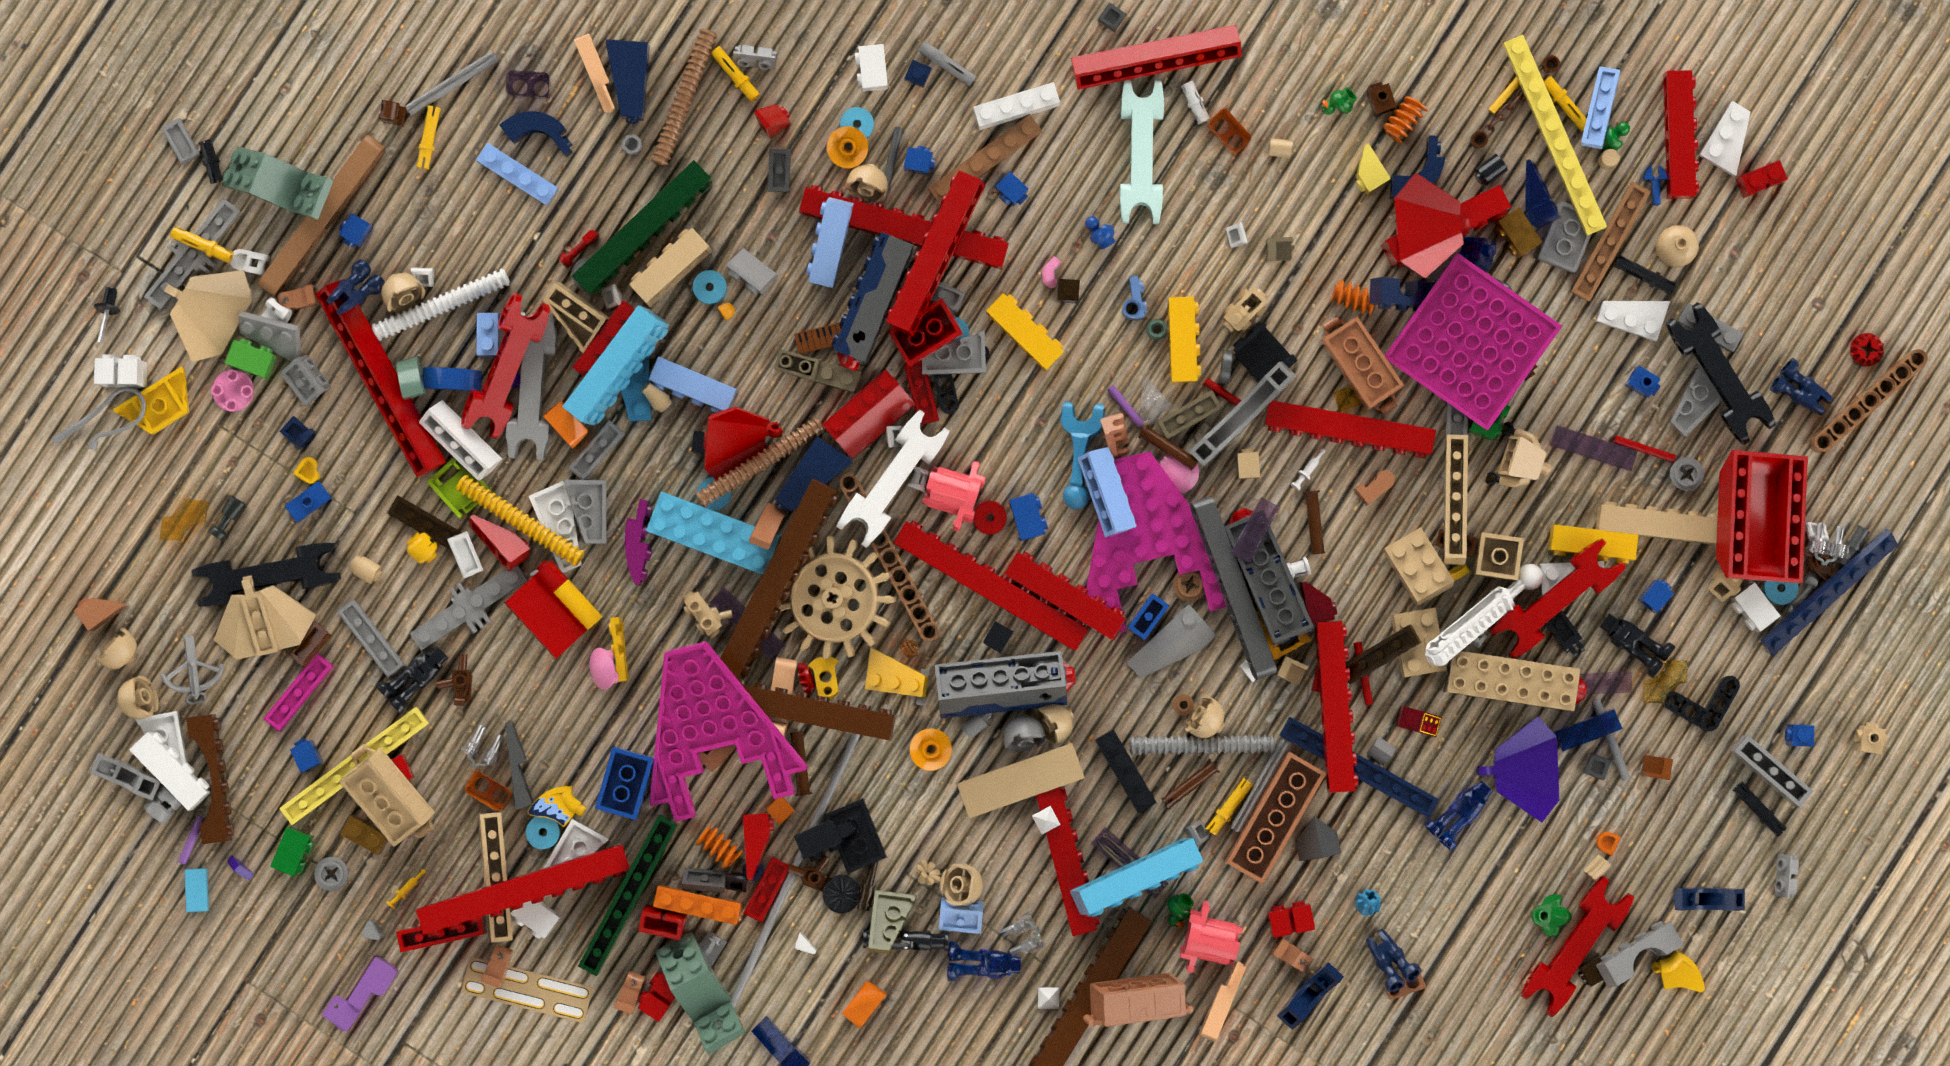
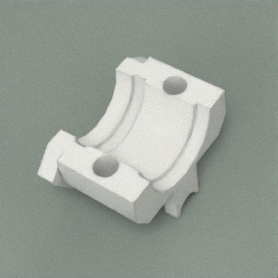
[261,297,292,323]

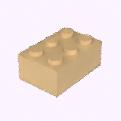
[1384,528,1454,607]
[1391,608,1447,678]

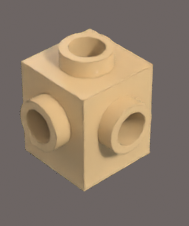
[1707,568,1744,603]
[1854,722,1887,754]

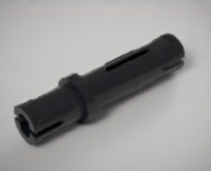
[1614,255,1677,295]
[1732,781,1787,837]

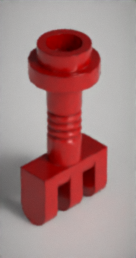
[559,230,600,268]

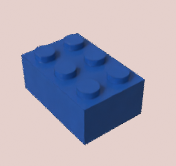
[595,747,654,820]

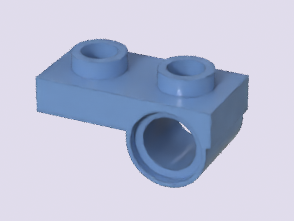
[1122,276,1147,321]

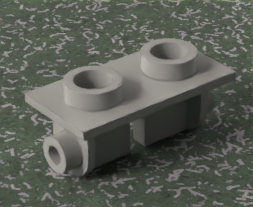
[733,45,777,70]
[1775,854,1799,898]
[700,931,727,967]

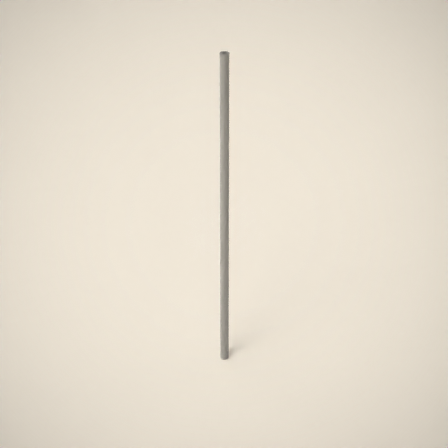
[717,733,860,1030]

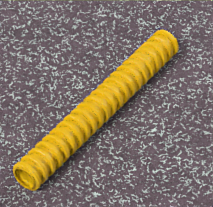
[456,475,584,567]

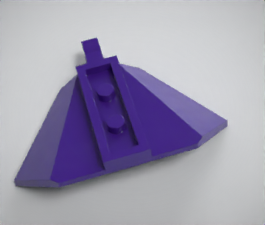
[1477,716,1559,823]

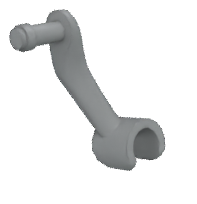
[1787,573,1819,613]

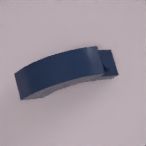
[499,111,573,158]
[1390,135,1445,199]
[1673,887,1745,911]
[1277,962,1344,1030]

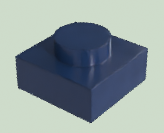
[904,60,932,88]

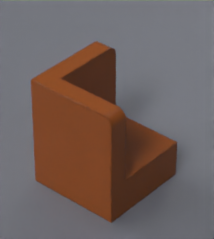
[1641,755,1673,780]

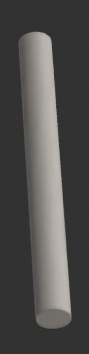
[1592,698,1631,780]

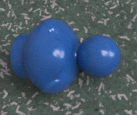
[1085,216,1116,250]

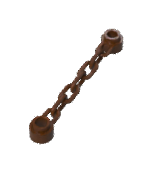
[1470,55,1560,149]

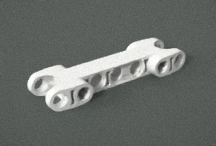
[836,410,949,548]

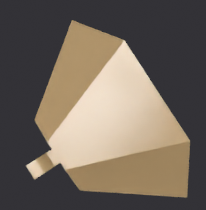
[164,270,253,362]
[214,575,317,659]

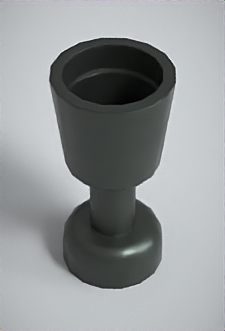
[208,495,247,541]

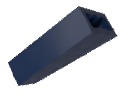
[606,39,650,124]
[774,437,853,513]

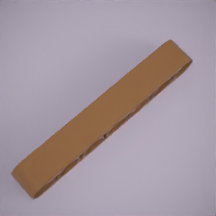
[1810,349,1928,453]

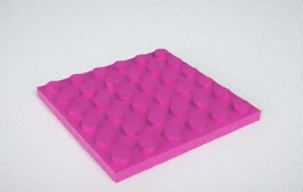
[1385,253,1563,431]

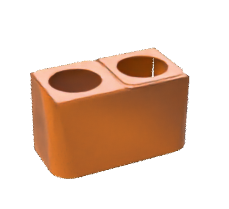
[1207,107,1251,156]
[543,401,590,449]
[465,770,514,811]
[841,980,887,1029]

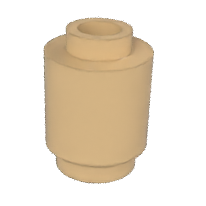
[349,555,383,584]

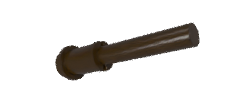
[856,861,879,911]

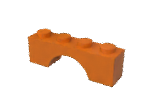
[653,885,743,925]

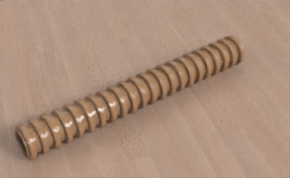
[651,28,717,167]
[696,417,825,508]

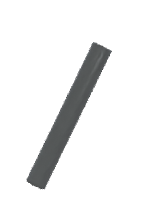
[884,127,903,190]

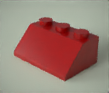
[888,298,963,367]

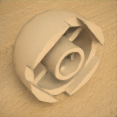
[845,164,888,203]
[1655,225,1699,268]
[381,273,425,314]
[95,627,137,670]
[117,676,159,719]
[1185,695,1225,738]
[1034,704,1074,745]
[940,864,983,906]

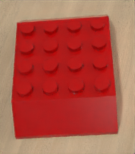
[1716,450,1808,583]

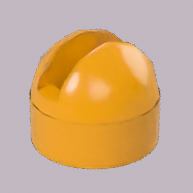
[717,302,735,321]

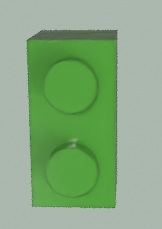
[225,338,277,380]

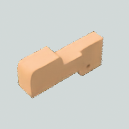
[574,34,616,113]
[1199,961,1246,1041]

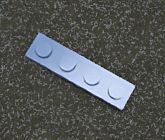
[1581,66,1620,149]
[476,143,558,206]

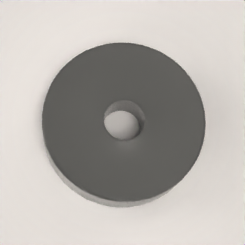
[1220,350,1232,384]

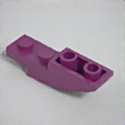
[625,499,652,586]

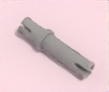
[918,41,976,86]

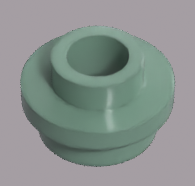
[1146,319,1167,340]

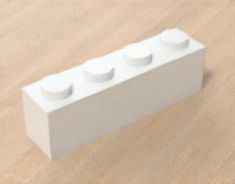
[973,82,1060,131]
[419,400,502,481]
[129,731,211,811]

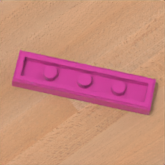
[263,653,334,732]

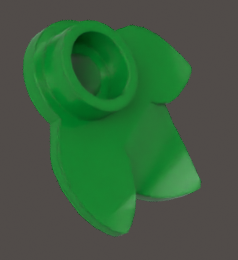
[1531,894,1572,937]

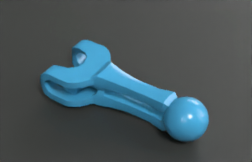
[1061,401,1105,510]

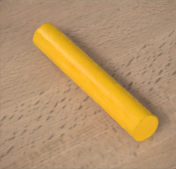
[1488,76,1520,115]

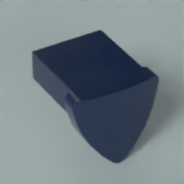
[279,416,315,450]

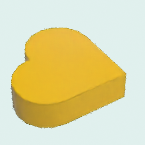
[293,457,320,484]

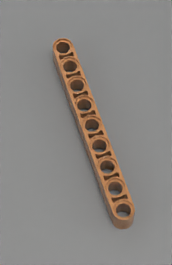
[257,135,386,298]
[839,473,939,642]

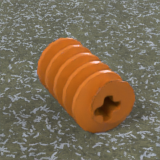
[1383,96,1428,144]
[1330,280,1374,317]
[696,823,743,868]

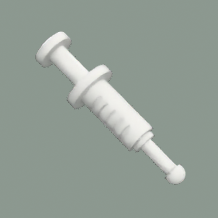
[1291,449,1326,491]

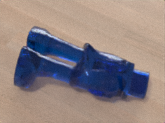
[1424,781,1493,852]
[947,941,1021,982]

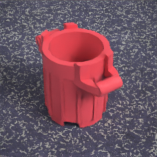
[922,461,986,532]
[1179,901,1242,973]

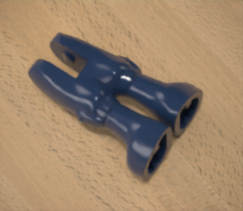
[327,260,385,315]
[1770,358,1834,416]
[1366,929,1422,992]

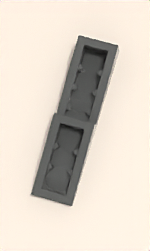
[505,721,534,810]

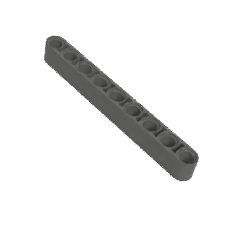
[1190,496,1277,680]

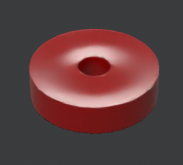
[973,501,1007,535]

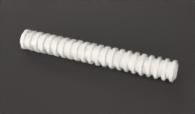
[372,268,510,341]

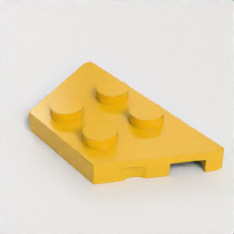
[113,366,189,435]

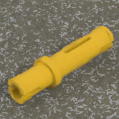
[711,46,760,102]
[1544,76,1587,132]
[416,105,441,170]
[170,226,234,264]
[1205,778,1254,837]

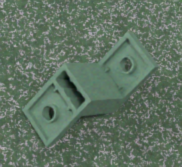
[222,146,334,220]
[655,930,746,1055]

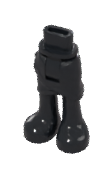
[1600,613,1676,678]
[375,646,448,715]

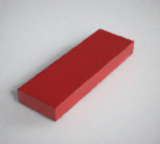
[904,360,939,426]
[743,856,789,923]

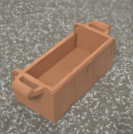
[1319,316,1405,415]
[1083,973,1194,1027]

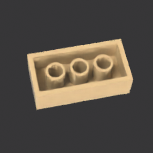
[629,228,712,308]

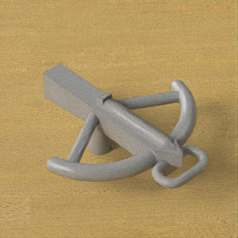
[160,634,224,705]

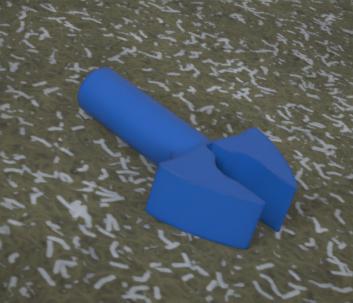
[1643,165,1668,206]

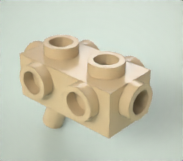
[1222,287,1268,333]
[682,591,733,640]

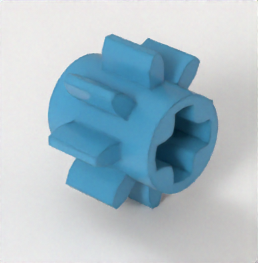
[1355,889,1381,916]

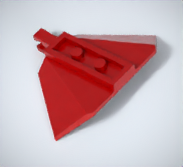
[1394,172,1478,279]
[703,406,783,491]

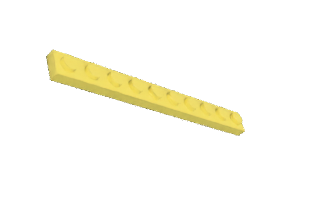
[1503,35,1607,236]

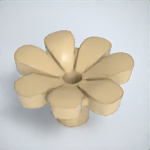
[916,860,941,885]

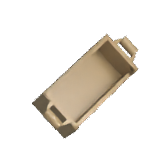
[339,744,435,847]

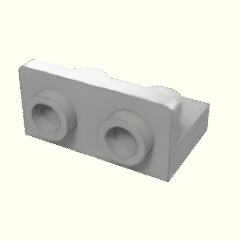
[280,355,331,406]

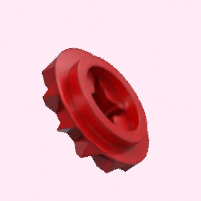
[1850,333,1884,367]
[797,662,815,695]

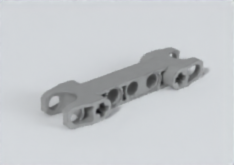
[506,312,558,461]

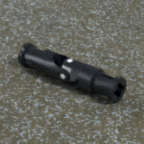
[863,930,949,951]

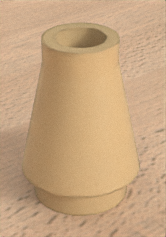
[641,382,672,413]

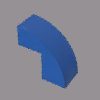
[423,367,482,392]

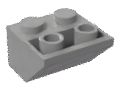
[726,248,778,296]

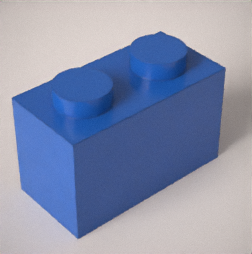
[1009,493,1048,541]
[1127,593,1170,640]

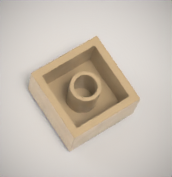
[1472,532,1524,581]

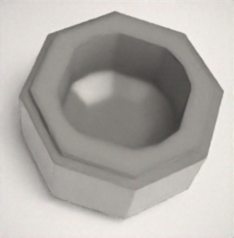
[622,134,643,155]

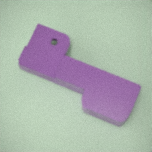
[321,956,398,1032]

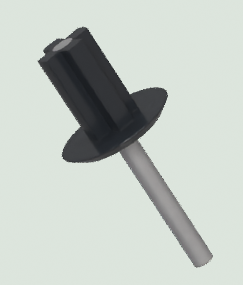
[94,287,121,344]

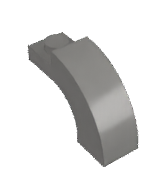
[89,753,161,801]

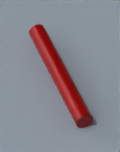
[1203,377,1257,419]
[1613,435,1676,463]
[1353,641,1373,705]

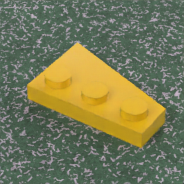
[609,617,629,682]
[865,647,928,698]

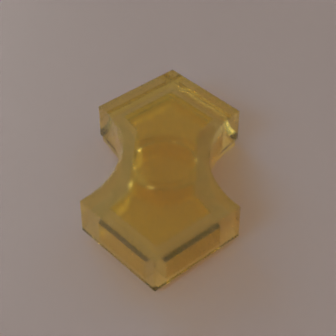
[160,499,208,541]
[1643,660,1688,703]

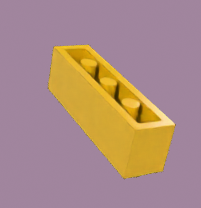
[986,293,1064,371]
[1168,297,1201,384]
[1548,524,1638,564]

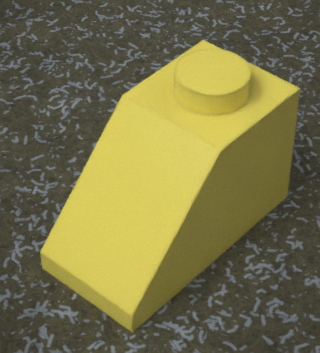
[1356,143,1391,195]

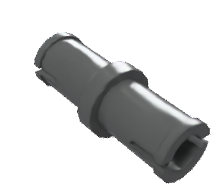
[1836,525,1870,566]

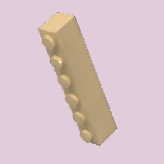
[1444,435,1468,565]
[1595,501,1718,545]
[478,812,513,943]

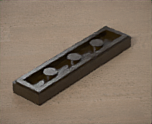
[387,495,471,551]
[1346,624,1422,684]

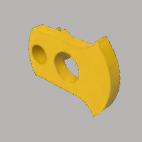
[809,656,839,701]

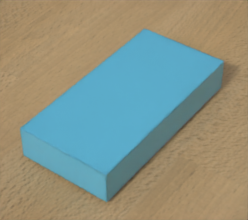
[185,868,209,912]

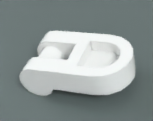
[230,249,270,276]

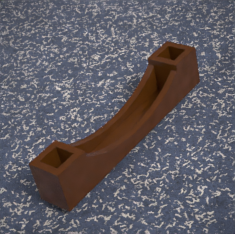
[186,714,234,844]

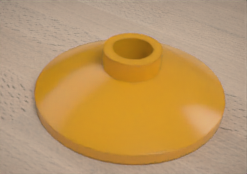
[827,126,869,168]
[910,728,952,771]

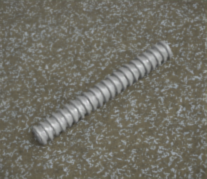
[1129,735,1275,755]

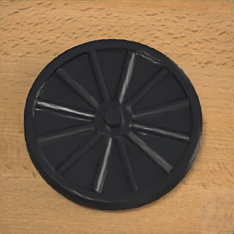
[823,875,861,913]

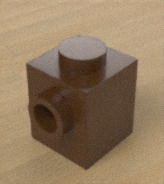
[1366,82,1397,117]

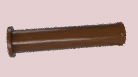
[1138,424,1198,471]
[1303,490,1325,555]
[790,731,812,796]
[1161,759,1220,810]

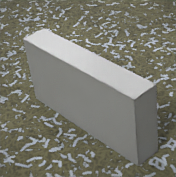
[161,118,201,165]

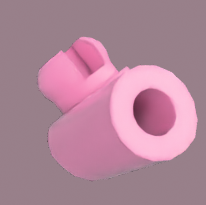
[1042,256,1061,289]

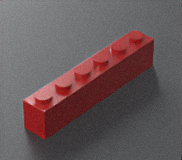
[1663,70,1700,199]
[1004,551,1128,640]

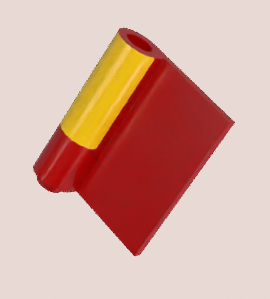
[504,560,603,659]

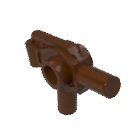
[1804,544,1838,582]
[436,654,473,706]
[787,855,831,892]

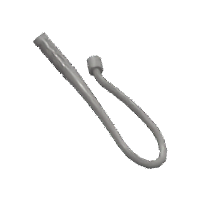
[52,387,146,450]

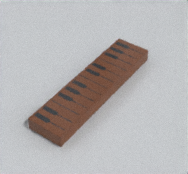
[794,322,881,354]

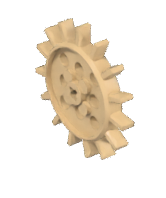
[779,536,896,659]

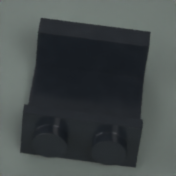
[1232,322,1298,383]

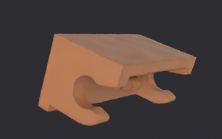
[1100,413,1129,460]

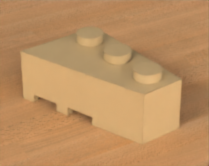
[543,282,610,353]

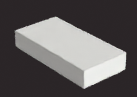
[447,531,483,578]

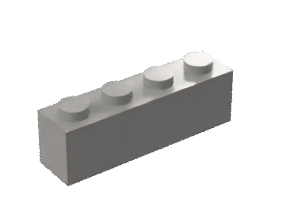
[1729,735,1813,807]

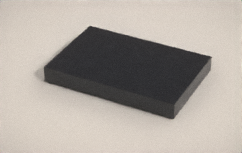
[824,798,888,874]

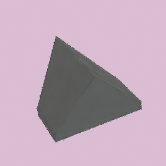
[1295,816,1341,861]

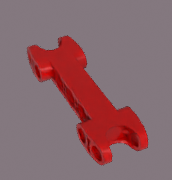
[461,293,550,439]
[1488,538,1626,659]
[1521,875,1634,1017]

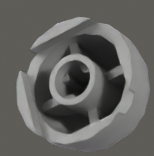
[1003,714,1047,752]

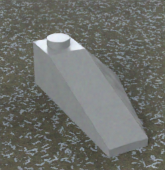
[1126,604,1216,678]

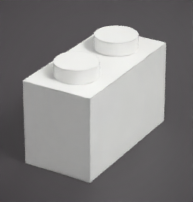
[855,44,888,92]
[1730,582,1780,632]
[510,901,562,939]

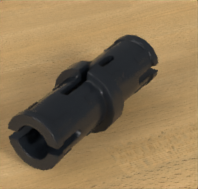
[199,139,223,184]

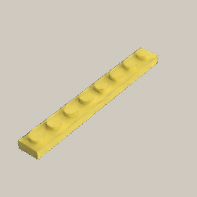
[279,707,430,825]

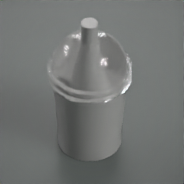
[961,713,995,739]

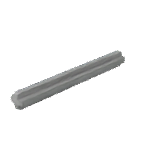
[405,51,498,115]
[1231,738,1291,833]

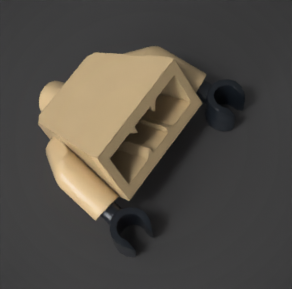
[1486,422,1551,487]

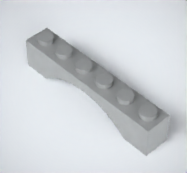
[1189,361,1297,466]

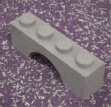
[1596,921,1684,988]

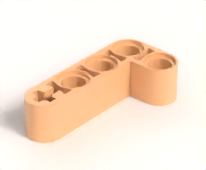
[768,657,798,737]

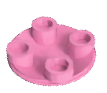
[211,369,254,412]
[1159,454,1199,493]
[589,648,618,690]

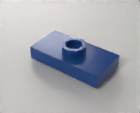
[284,481,332,523]

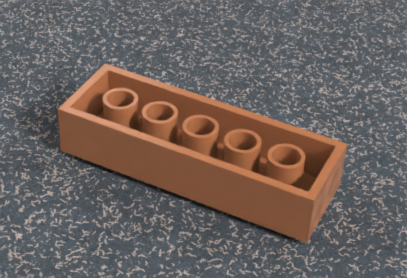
[1224,751,1326,884]

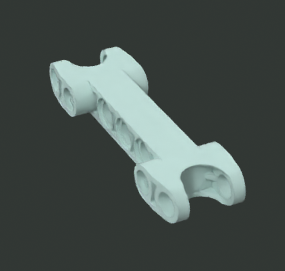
[1120,79,1164,224]

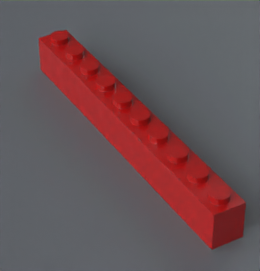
[799,185,1009,270]
[315,279,446,478]
[893,520,1088,651]
[415,844,630,937]

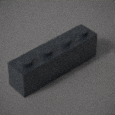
[1094,729,1157,813]

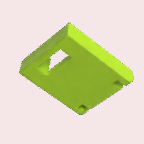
[427,458,492,520]

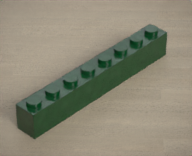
[572,160,712,297]
[578,814,679,976]

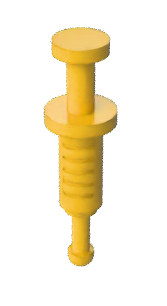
[386,869,426,910]

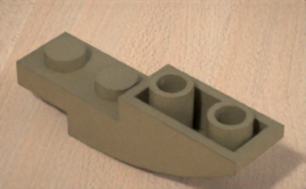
[774,349,862,393]

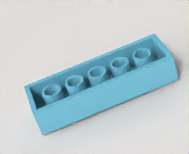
[562,305,670,425]
[646,491,781,575]
[1070,838,1204,917]

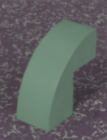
[397,356,426,400]

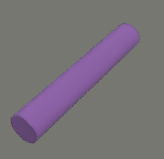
[1107,385,1145,428]
[178,815,205,865]

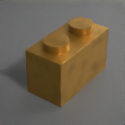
[1495,207,1542,258]
[340,815,388,855]

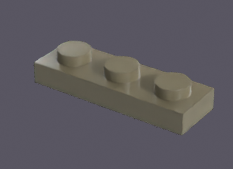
[1157,390,1222,440]

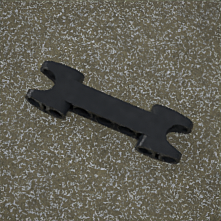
[1666,302,1776,445]
[191,543,341,607]

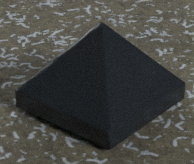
[725,872,747,892]

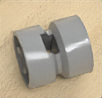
[144,785,181,824]

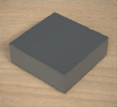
[1097,2,1127,32]
[1583,753,1611,781]

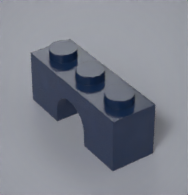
[1370,277,1435,312]

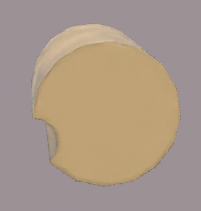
[1268,138,1293,158]
[1598,149,1620,170]
[1583,854,1612,882]

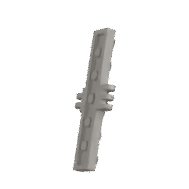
[144,198,242,310]
[410,566,528,651]

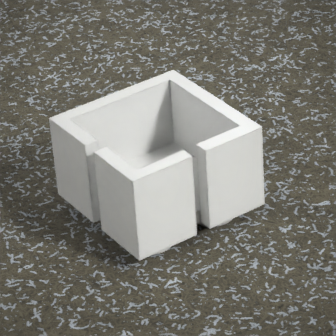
[94,355,147,388]

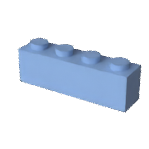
[806,197,854,288]
[648,356,737,413]
[1078,447,1137,538]

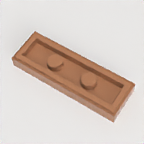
[749,503,786,550]

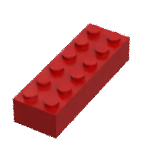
[1381,184,1511,268]

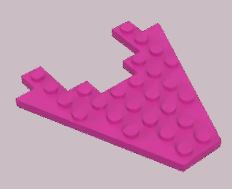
[1086,451,1244,632]
[650,641,808,822]

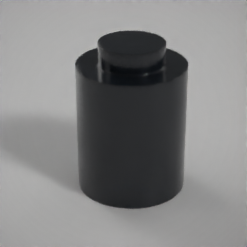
[1474,154,1508,186]

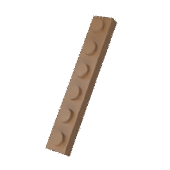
[928,115,1042,206]
[1570,182,1650,302]

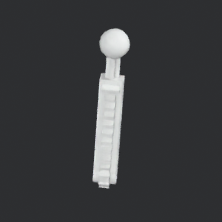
[1425,564,1543,666]

